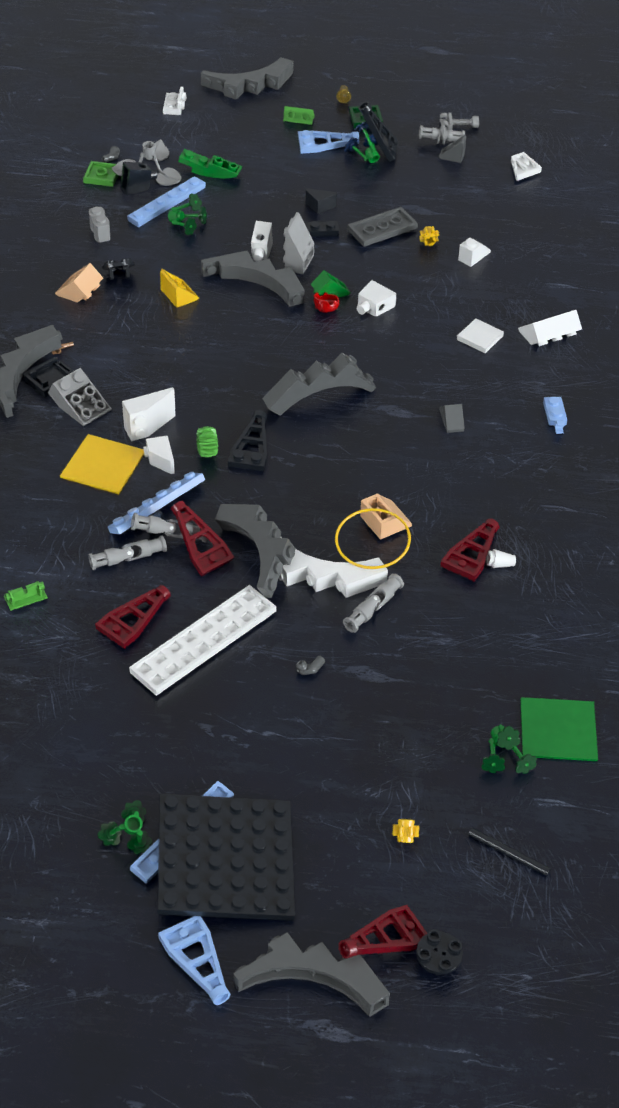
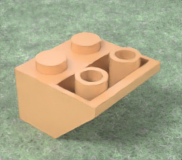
[360,494,412,539]

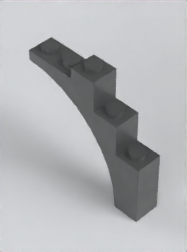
[201,57,293,99]
[263,353,377,416]
[215,504,296,598]
[233,932,390,1017]

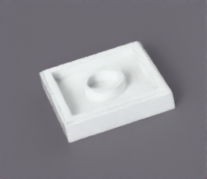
[457,318,504,353]

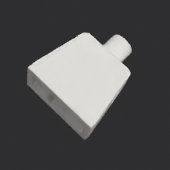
[251,221,273,261]
[357,280,396,316]

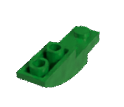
[178,149,242,179]

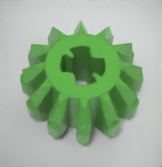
[196,426,218,458]

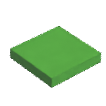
[83,161,118,187]

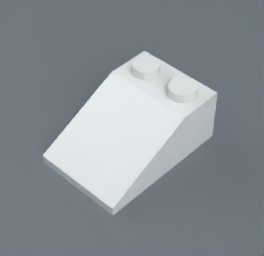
[122,387,175,441]

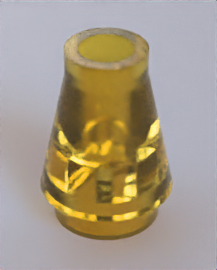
[337,86,351,103]

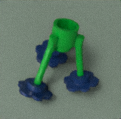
[344,122,380,163]

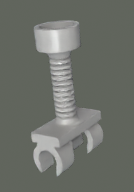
[440,113,479,130]

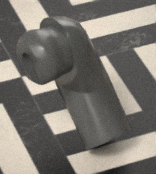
[102,146,120,163]
[296,656,325,675]

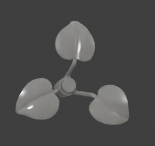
[112,139,181,186]

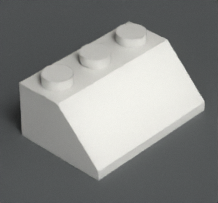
[518,310,582,346]

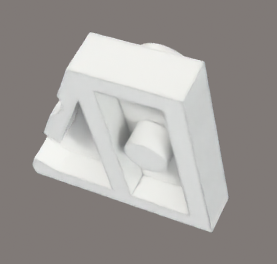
[511,152,542,181]

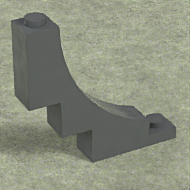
[201,250,305,307]
[0,325,63,418]

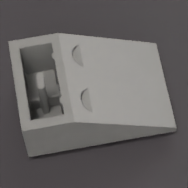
[283,212,314,274]
[48,368,112,426]

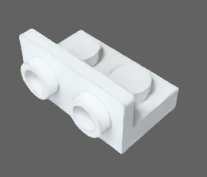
[163,87,186,115]

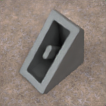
[439,135,467,163]
[439,404,464,433]

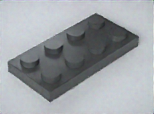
[347,207,418,246]

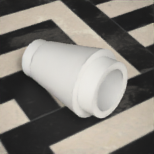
[486,549,516,568]

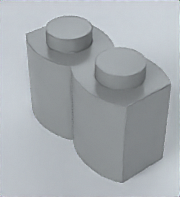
[89,207,110,242]

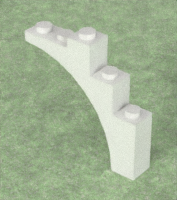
[279,537,388,598]

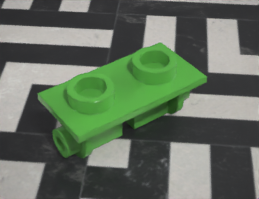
[283,106,315,125]
[4,581,48,611]

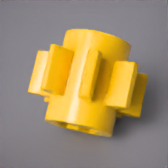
[420,226,439,246]
[392,819,419,843]

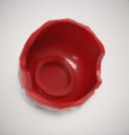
[313,292,340,313]

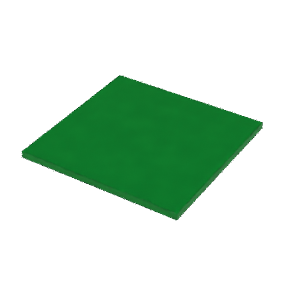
[521,697,598,761]

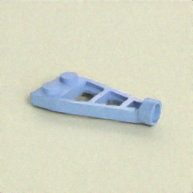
[298,130,359,154]
[158,916,230,1005]

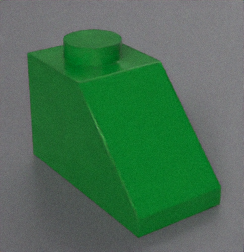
[311,270,351,298]

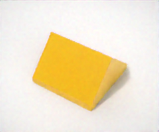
[160,269,199,308]

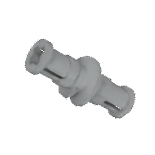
[419,125,465,144]

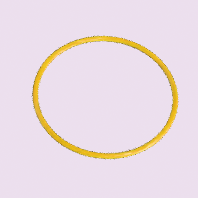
[335,508,411,569]

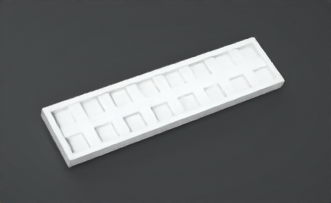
[129,585,276,696]

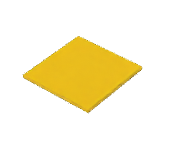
[60,434,144,494]

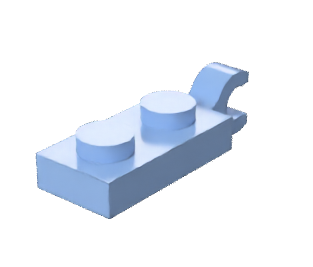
[543,397,567,434]

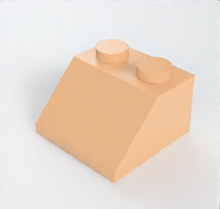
[55,263,103,302]

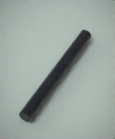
[469,827,551,876]

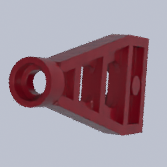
[171,500,234,577]
[441,518,500,581]
[95,585,171,649]
[339,905,428,959]

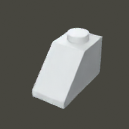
[458,238,491,267]
[143,436,175,474]

